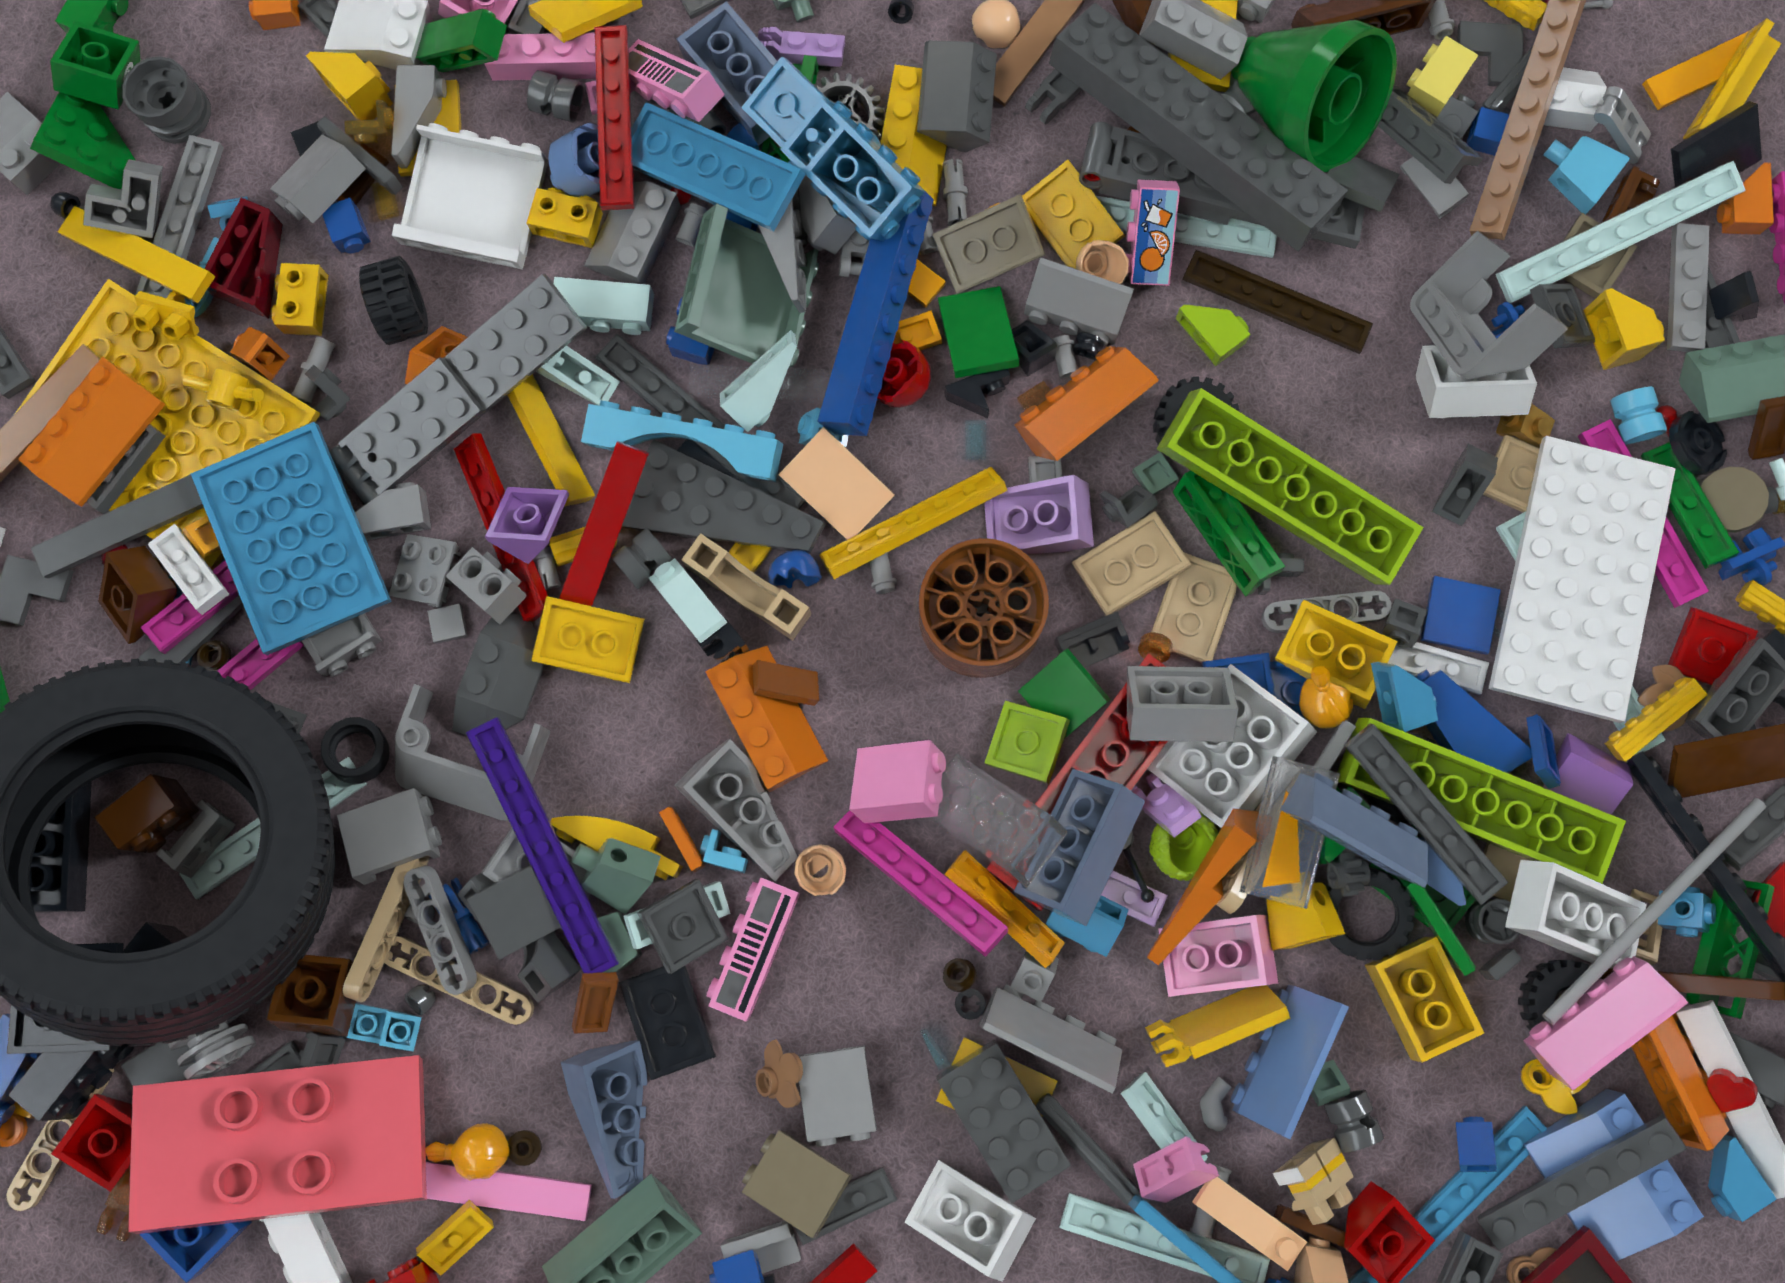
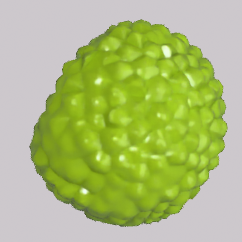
[1149,811,1218,881]

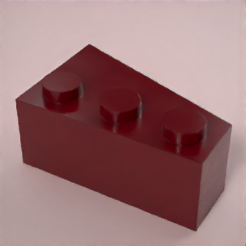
[204,197,283,319]

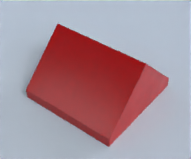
[51,1093,132,1192]

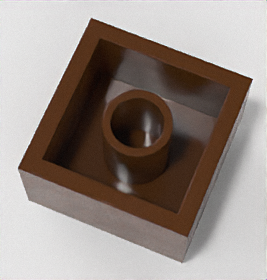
[94,774,200,853]
[266,955,356,1037]

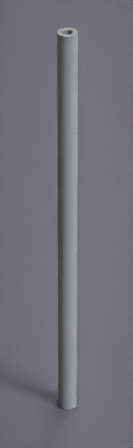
[1542,798,1766,1025]

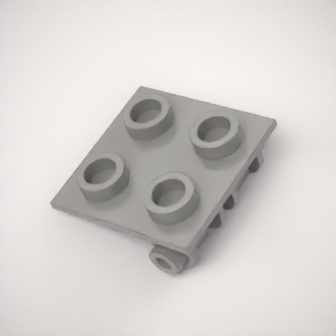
[389,534,461,608]

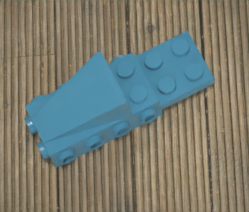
[741,56,925,241]

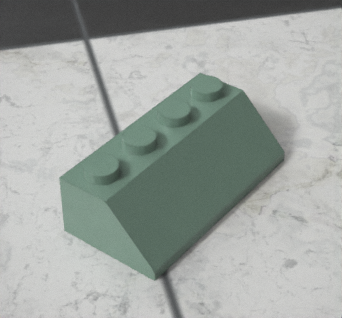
[1679,334,1785,423]
[542,1174,702,1283]

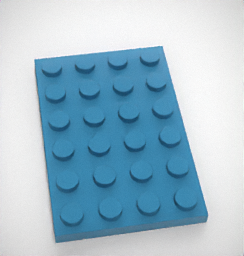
[191,421,392,655]

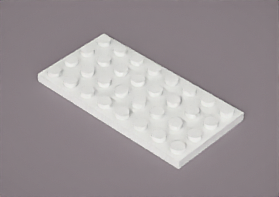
[1489,436,1676,723]

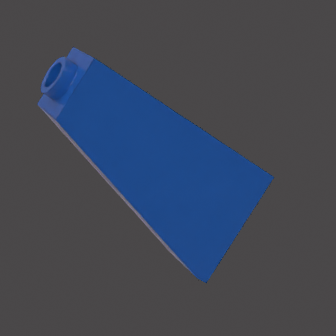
[1414,669,1532,773]

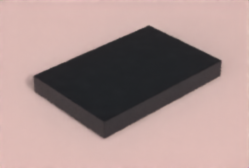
[1671,101,1762,188]
[619,965,716,1080]

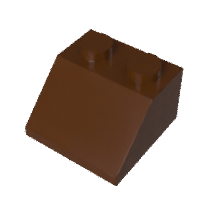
[98,546,177,644]

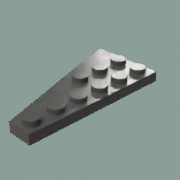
[622,439,825,554]

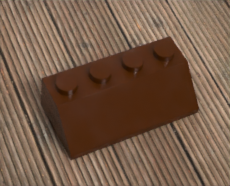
[1291,0,1436,35]

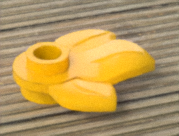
[1521,1059,1590,1115]

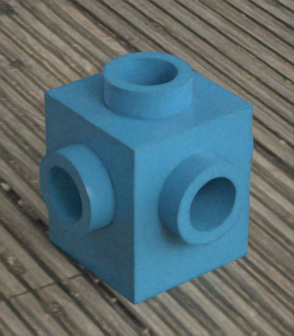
[1658,887,1716,937]

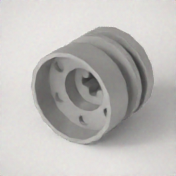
[168,1020,256,1080]

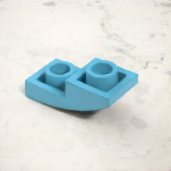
[346,1003,422,1052]

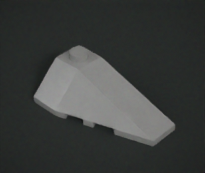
[758,191,807,313]
[674,739,798,882]

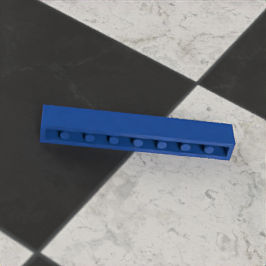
[817,191,934,436]

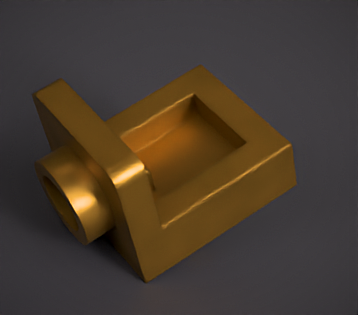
[1496,403,1555,449]

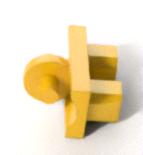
[132,291,199,341]

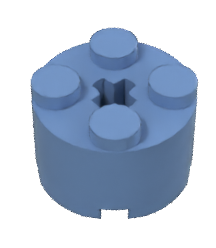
[548,123,600,198]

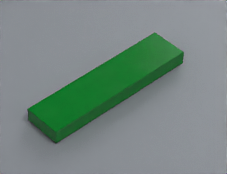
[1641,442,1739,569]

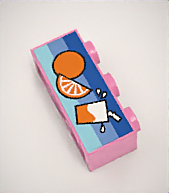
[1126,180,1180,286]

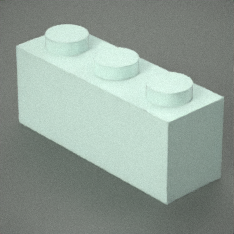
[554,277,654,335]

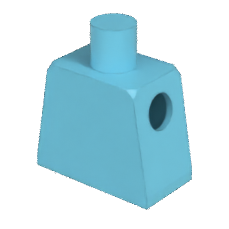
[1543,136,1630,215]

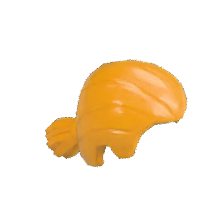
[1299,666,1353,729]
[425,1123,509,1181]

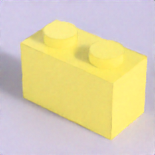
[1406,36,1478,117]

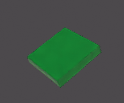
[1018,648,1111,739]

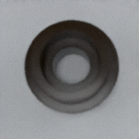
[197,640,231,671]
[943,958,977,992]
[508,1130,542,1166]

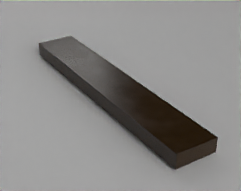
[1182,249,1373,354]

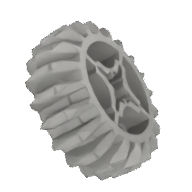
[813,73,885,140]

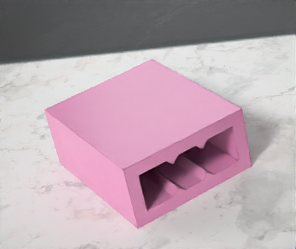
[849,740,946,823]

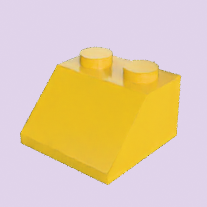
[305,51,393,127]
[1583,288,1665,370]

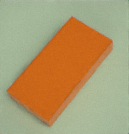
[659,807,706,872]

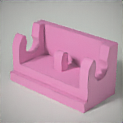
[1133,1136,1219,1203]

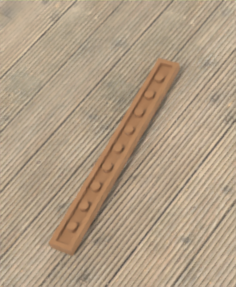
[1469,0,1586,240]

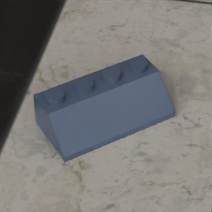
[676,1,777,145]
[1014,769,1145,926]
[1280,773,1428,888]

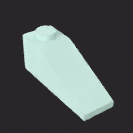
[720,330,797,432]
[536,346,620,406]
[649,558,727,643]

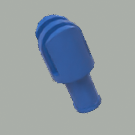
[428,877,490,954]

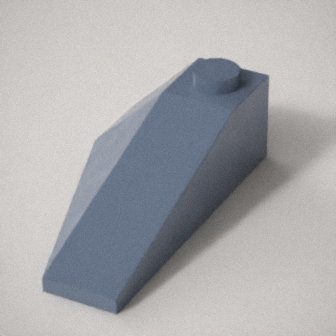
[561,1040,647,1199]

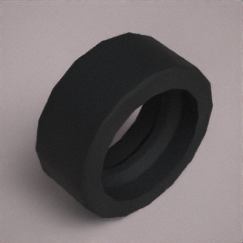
[321,717,389,784]

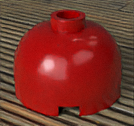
[877,340,931,408]

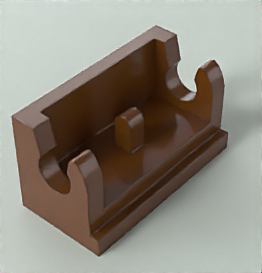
[1601,166,1660,223]

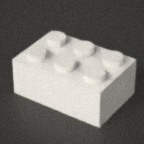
[1416,345,1537,418]

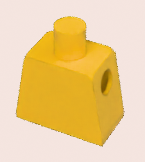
[1266,870,1345,951]

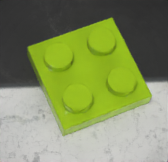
[984,701,1070,784]

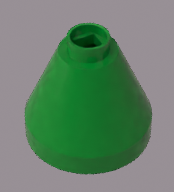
[1231,20,1397,172]

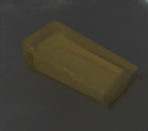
[372,183,400,221]

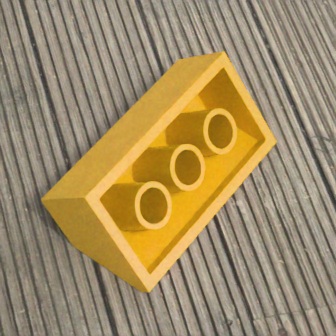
[881,64,947,206]

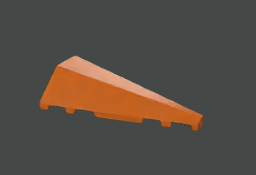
[1147,808,1266,965]

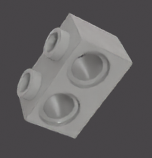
[446,547,527,624]

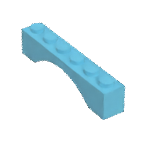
[581,400,783,482]

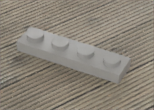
[1667,223,1710,352]

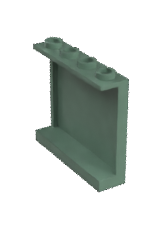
[674,203,819,368]

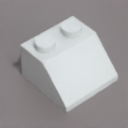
[1544,67,1607,132]

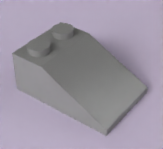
[0,91,60,195]

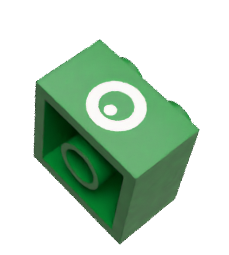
[50,21,141,110]

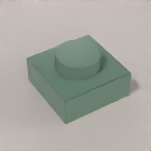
[1132,452,1179,496]
[1311,1060,1350,1107]

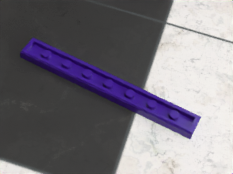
[466,717,619,973]

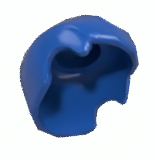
[768,550,822,589]

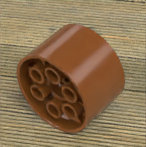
[919,538,1049,678]

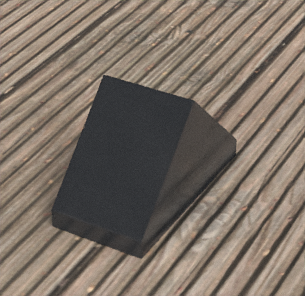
[1011,320,1057,377]

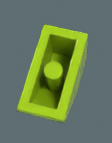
[1176,304,1251,366]

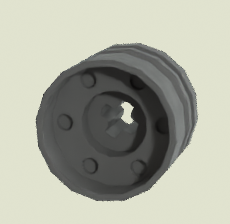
[123,56,211,144]

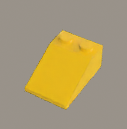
[1275,600,1398,709]

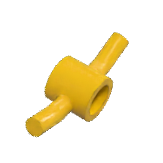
[182,368,264,411]

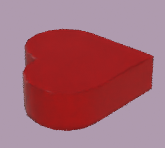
[1707,1068,1758,1113]

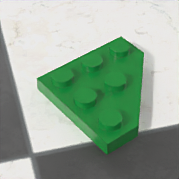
[30,92,136,189]

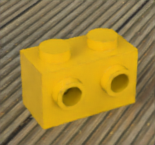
[526,188,603,248]
[271,263,328,336]

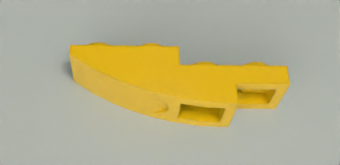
[550,816,683,880]

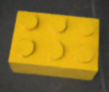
[1365,937,1484,1063]

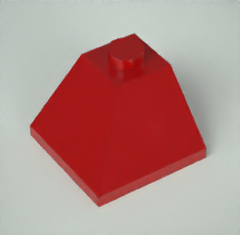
[1344,1181,1435,1283]

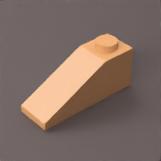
[1192,1177,1307,1271]
[1294,1236,1349,1283]

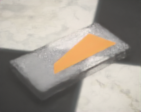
[1239,756,1340,909]

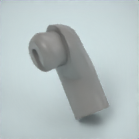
[1200,1076,1232,1131]

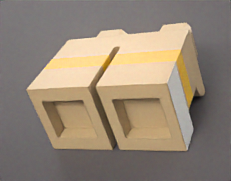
[1272,1137,1354,1225]

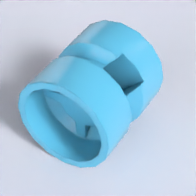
[1610,386,1667,445]

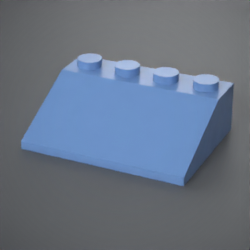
[1231,985,1349,1139]
[1523,1089,1704,1261]

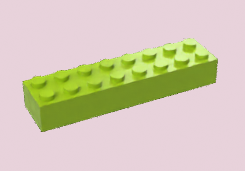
[1157,388,1424,585]
[1334,718,1626,884]

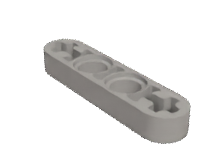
[1261,590,1392,633]
[404,865,477,995]

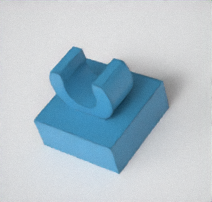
[207,196,248,231]

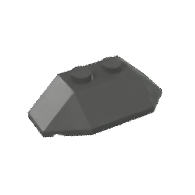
[452,612,545,736]

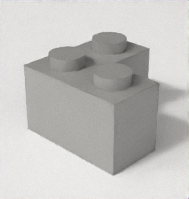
[83,159,163,238]

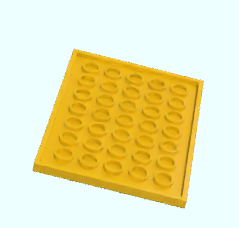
[14,279,320,570]

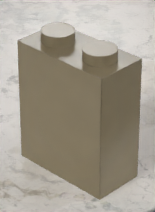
[742,1130,853,1238]

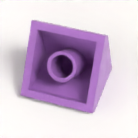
[485,487,569,564]
[1544,733,1633,814]

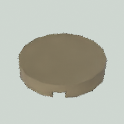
[1700,467,1769,533]

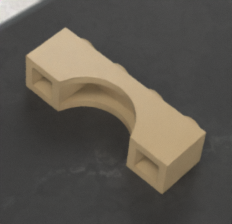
[682,533,811,641]

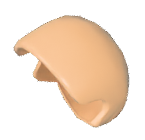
[972,0,1021,48]
[1076,240,1129,284]
[794,844,846,896]

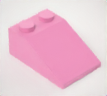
[1158,915,1279,997]

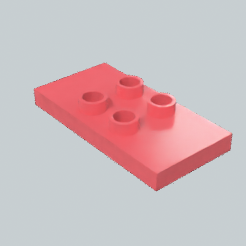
[128,1055,427,1234]

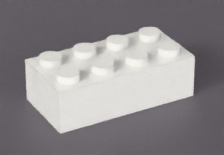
[1505,860,1647,968]

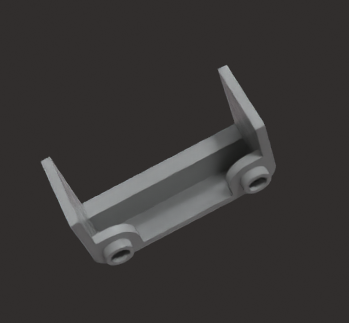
[1410,231,1568,379]
[395,684,551,821]

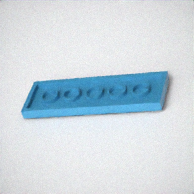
[631,102,806,232]

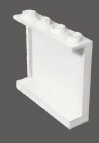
[392,123,548,270]

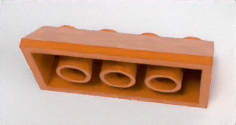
[1014,346,1159,461]
[18,357,166,507]
[705,646,828,792]
[1631,1013,1729,1151]

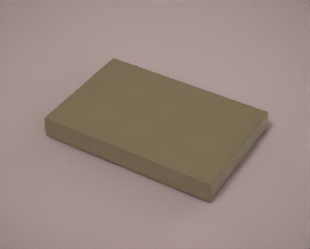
[932,194,1046,294]

